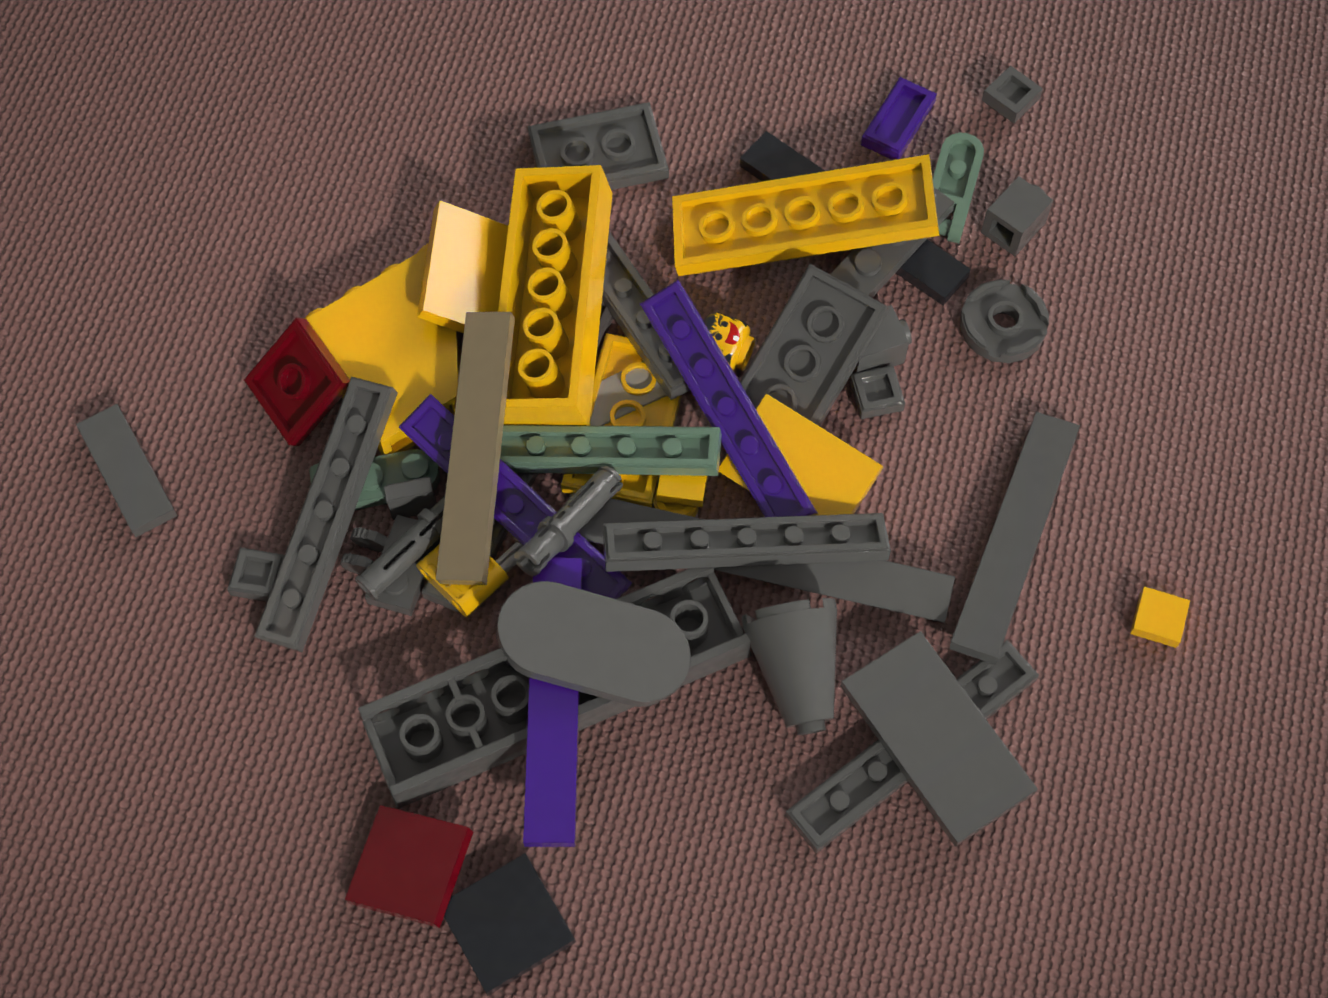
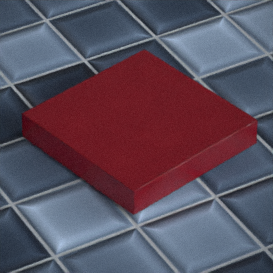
[244,317,350,446]
[345,805,474,928]

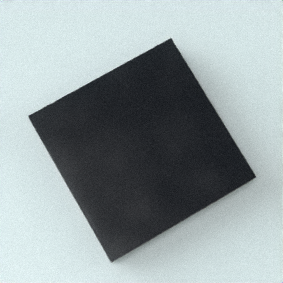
[444,853,576,996]

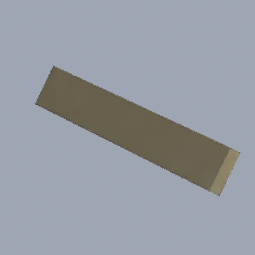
[436,312,515,585]

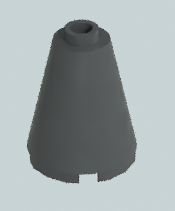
[742,598,837,735]

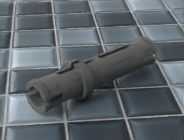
[514,466,623,576]
[355,496,445,601]

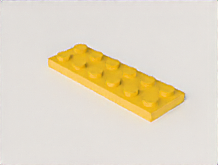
[672,154,940,276]

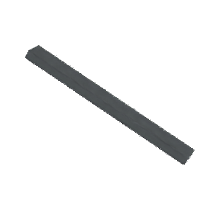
[579,498,955,623]

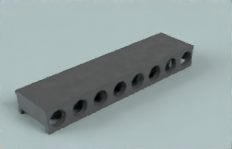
[358,568,752,809]

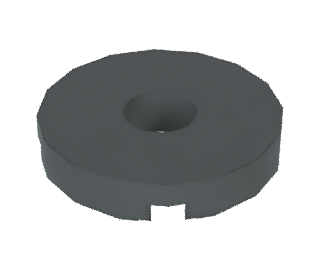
[960,279,1049,363]

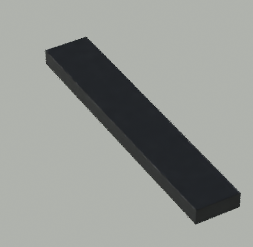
[740,131,971,306]

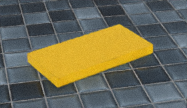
[561,333,682,508]

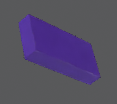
[861,77,937,160]

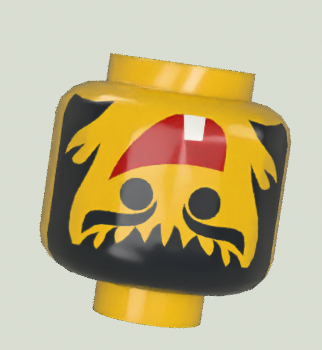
[703,312,756,373]

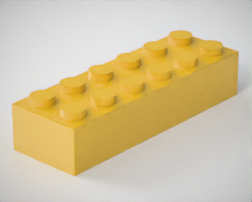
[498,165,613,426]

